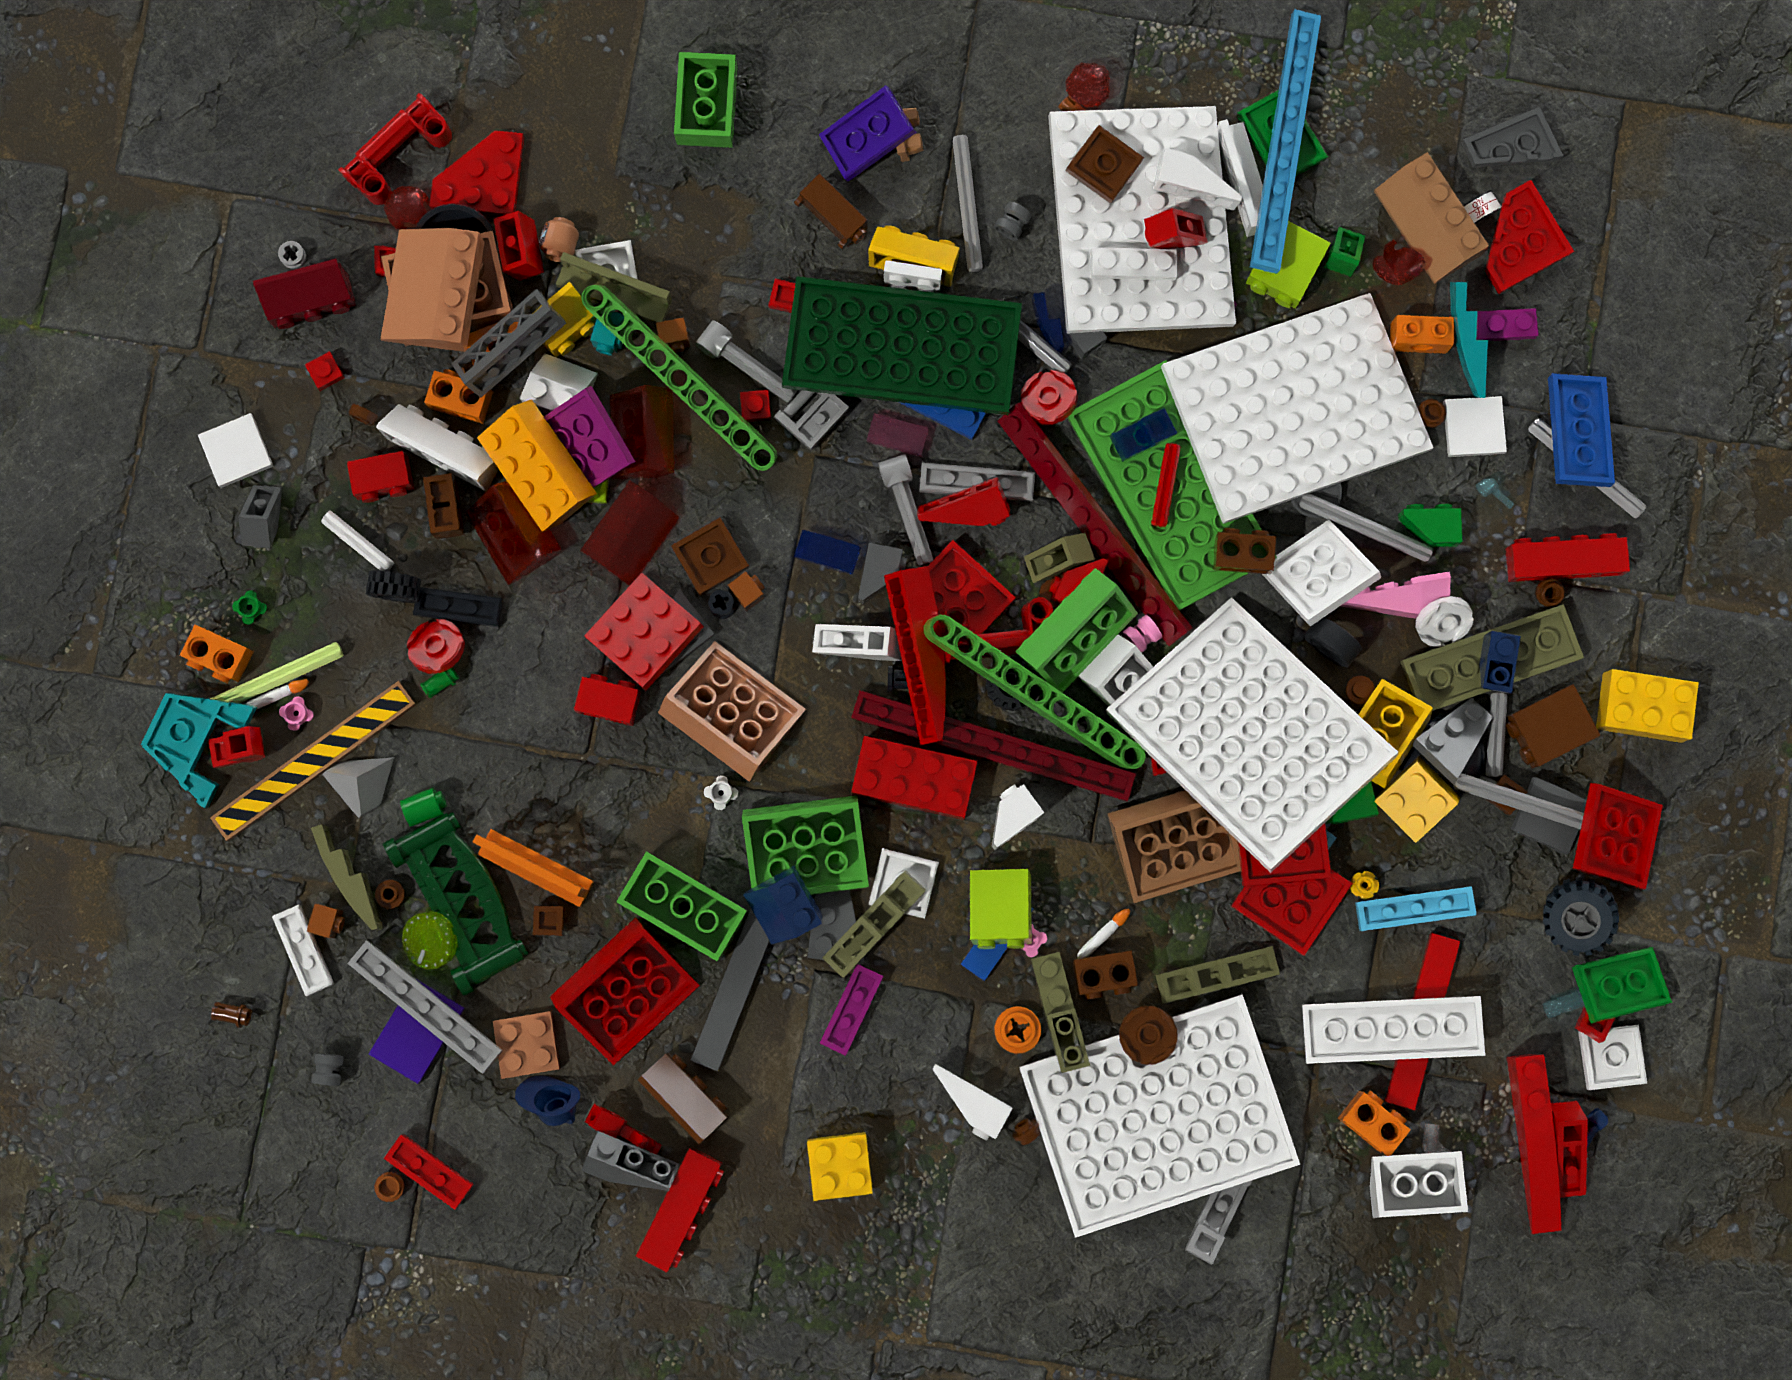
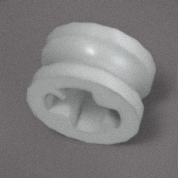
[278,241,306,269]

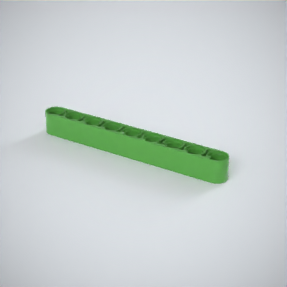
[581,285,778,471]
[924,615,1146,769]

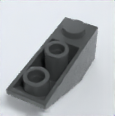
[582,1131,680,1191]

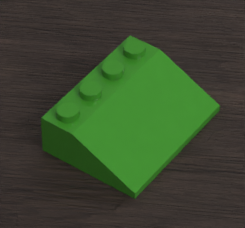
[742,795,869,894]

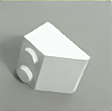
[520,354,598,414]
[1078,635,1153,707]
[992,784,1044,850]

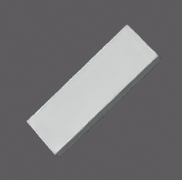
[272,904,334,996]

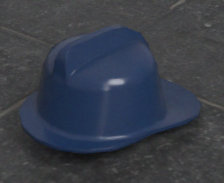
[515,1075,580,1126]

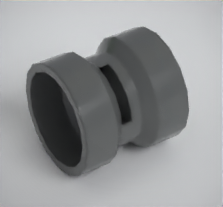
[994,201,1032,241]
[311,1053,344,1086]

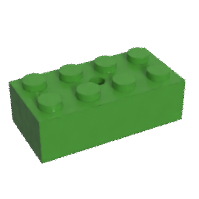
[617,851,749,962]

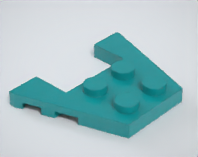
[141,693,257,808]

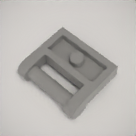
[774,391,849,451]

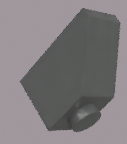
[238,485,282,548]
[858,543,907,604]

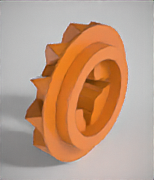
[994,1006,1041,1053]

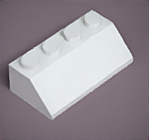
[376,404,499,492]

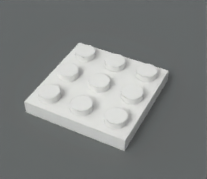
[1262,520,1381,626]

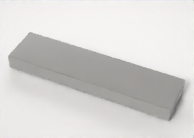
[919,463,1035,502]

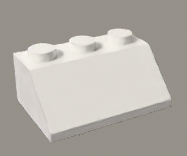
[1370,1151,1468,1218]

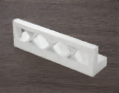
[1217,119,1263,237]

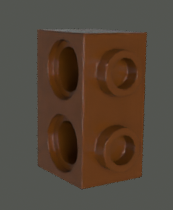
[423,473,465,539]
[1213,528,1276,575]
[1072,950,1138,1000]

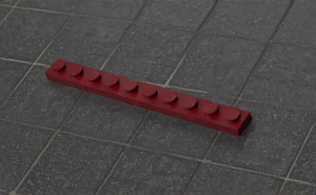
[997,402,1193,646]
[851,690,1136,802]

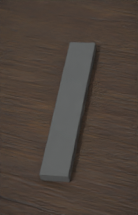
[691,909,770,1071]

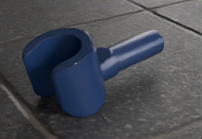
[1587,1108,1608,1148]

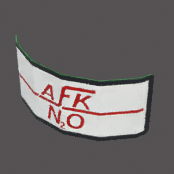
[1463,190,1502,224]

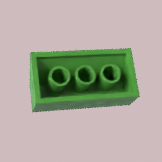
[1015,568,1138,693]

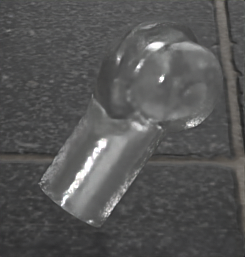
[1422,1123,1451,1153]

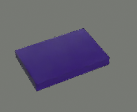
[819,85,916,182]
[369,978,465,1084]

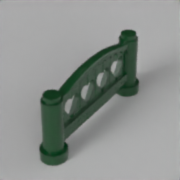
[382,812,529,996]

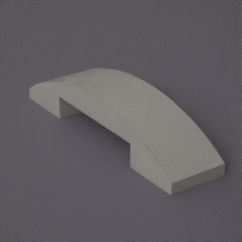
[1185,1180,1253,1265]

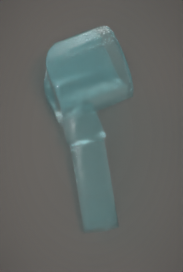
[1476,478,1514,509]

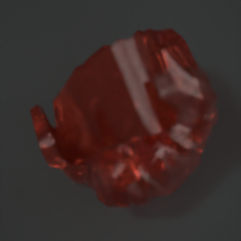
[1065,62,1110,107]
[384,186,430,230]
[1372,239,1426,285]

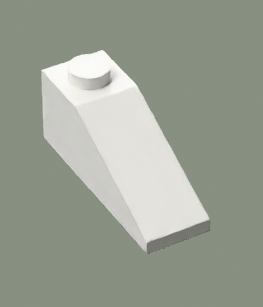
[1153,147,1242,210]
[812,624,902,661]
[932,1064,1013,1141]

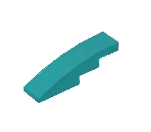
[1450,282,1488,398]

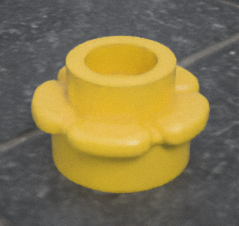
[1351,871,1379,900]

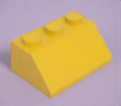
[868,225,960,287]

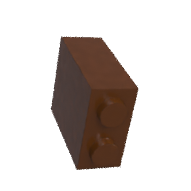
[1506,684,1601,769]

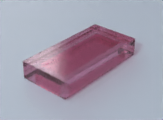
[867,413,929,457]

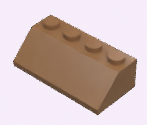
[1374,152,1489,284]

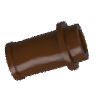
[211,1002,252,1028]

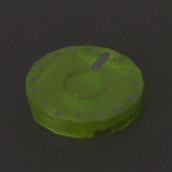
[402,911,457,970]

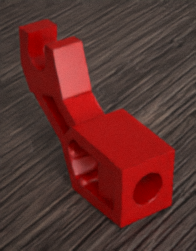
[584,1103,662,1155]

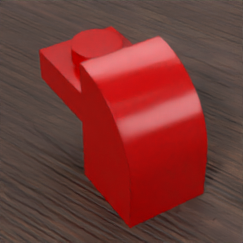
[208,726,265,768]

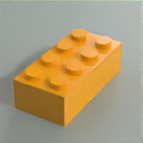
[477,399,597,532]

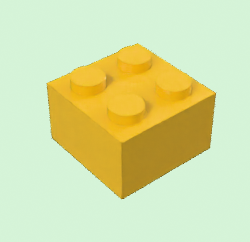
[1374,756,1460,843]
[807,1132,873,1201]

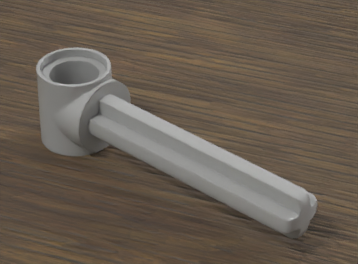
[695,320,797,403]
[878,454,933,566]

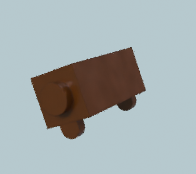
[794,173,868,249]

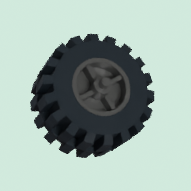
[1543,877,1619,956]

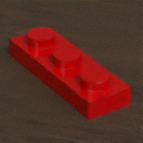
[383,1134,474,1210]

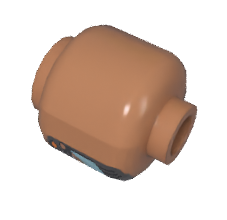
[539,217,579,262]

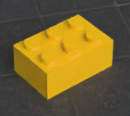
[1596,669,1699,743]
[1358,679,1433,788]

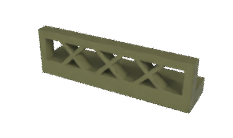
[556,252,672,324]

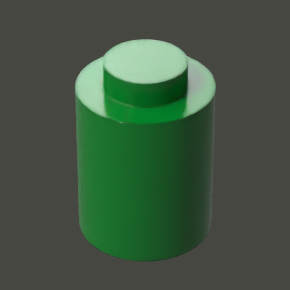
[400,788,447,827]

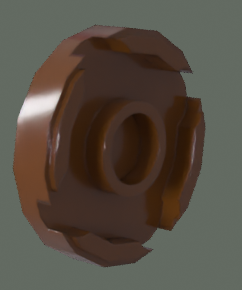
[1119,1006,1178,1065]

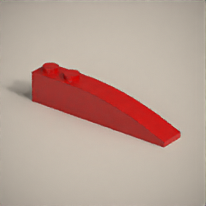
[884,566,946,745]
[1507,1054,1561,1234]

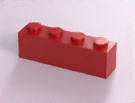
[1506,533,1630,582]
[636,1147,725,1272]

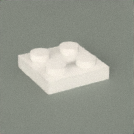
[884,260,942,293]

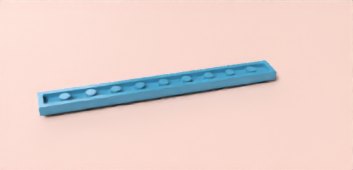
[1250,9,1321,274]

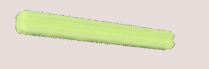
[210,642,343,703]

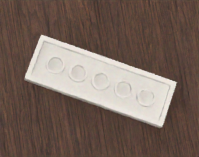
[1302,996,1485,1064]

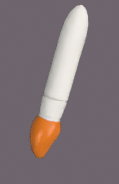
[245,679,309,709]
[1077,909,1130,959]

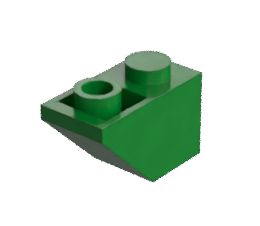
[1398,504,1462,547]

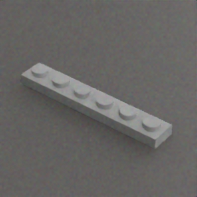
[347,940,503,1074]

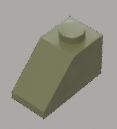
[1024,533,1095,583]

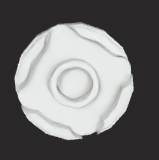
[1415,596,1474,647]

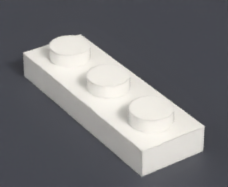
[1090,247,1177,281]

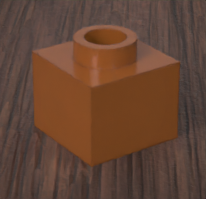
[656,317,690,353]
[728,571,765,612]
[306,903,345,938]

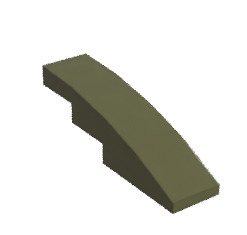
[311,824,383,931]
[822,870,926,978]
[1155,946,1280,1003]

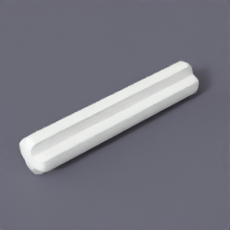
[321,511,394,572]

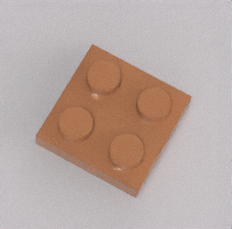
[493,1011,561,1079]

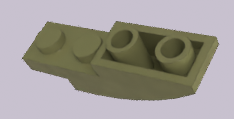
[1031,952,1090,1073]

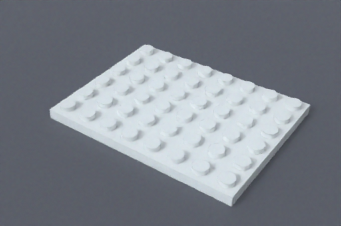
[1048,106,1236,334]
[1161,293,1433,524]
[1106,597,1398,873]
[1019,994,1300,1238]

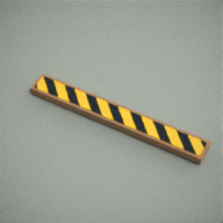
[210,681,417,841]

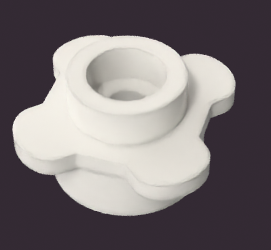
[704,776,738,810]

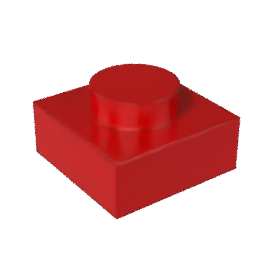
[305,351,345,391]
[740,390,771,422]
[1574,1006,1615,1043]

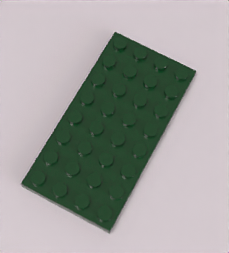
[782,276,1022,415]

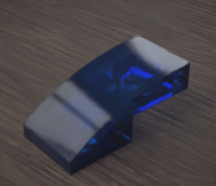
[1032,292,1064,353]
[1110,408,1177,462]
[794,530,861,575]

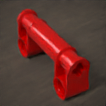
[338,93,452,205]
[940,597,1053,663]

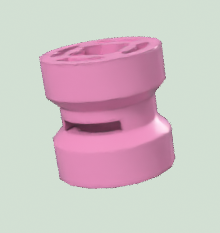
[1123,615,1163,653]

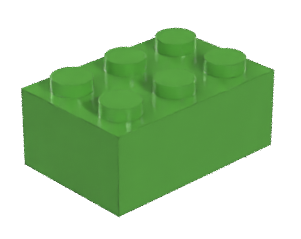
[674,52,738,148]

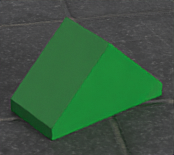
[1324,227,1365,277]

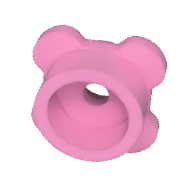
[279,696,314,731]
[1021,924,1047,957]

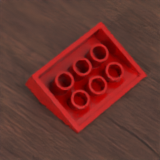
[550,917,700,1066]

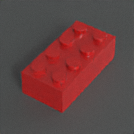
[851,736,977,820]

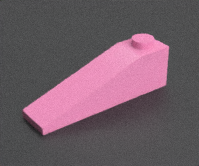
[1340,572,1451,619]

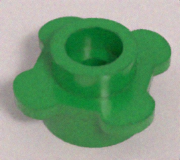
[232,590,267,625]

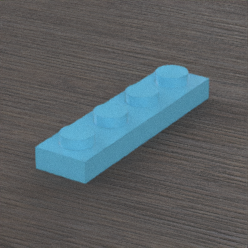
[1355,886,1477,931]

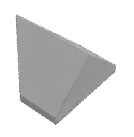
[322,757,394,818]

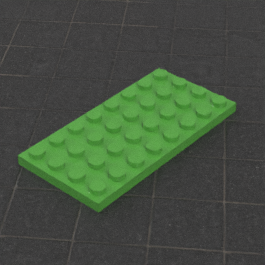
[1067,360,1277,611]

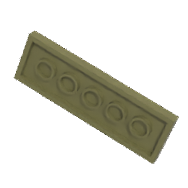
[1400,604,1584,711]

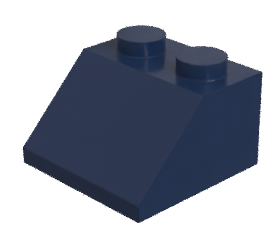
[743,866,823,944]

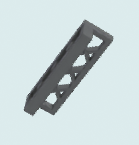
[451,289,566,398]

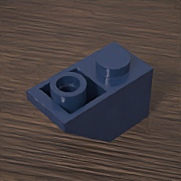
[1479,631,1521,694]

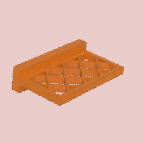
[473,829,594,907]

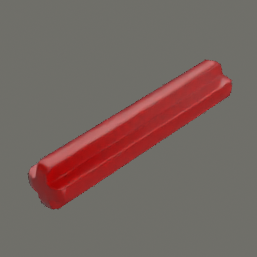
[1151,443,1181,528]

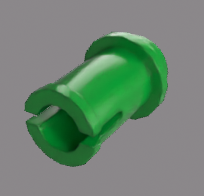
[420,667,459,699]

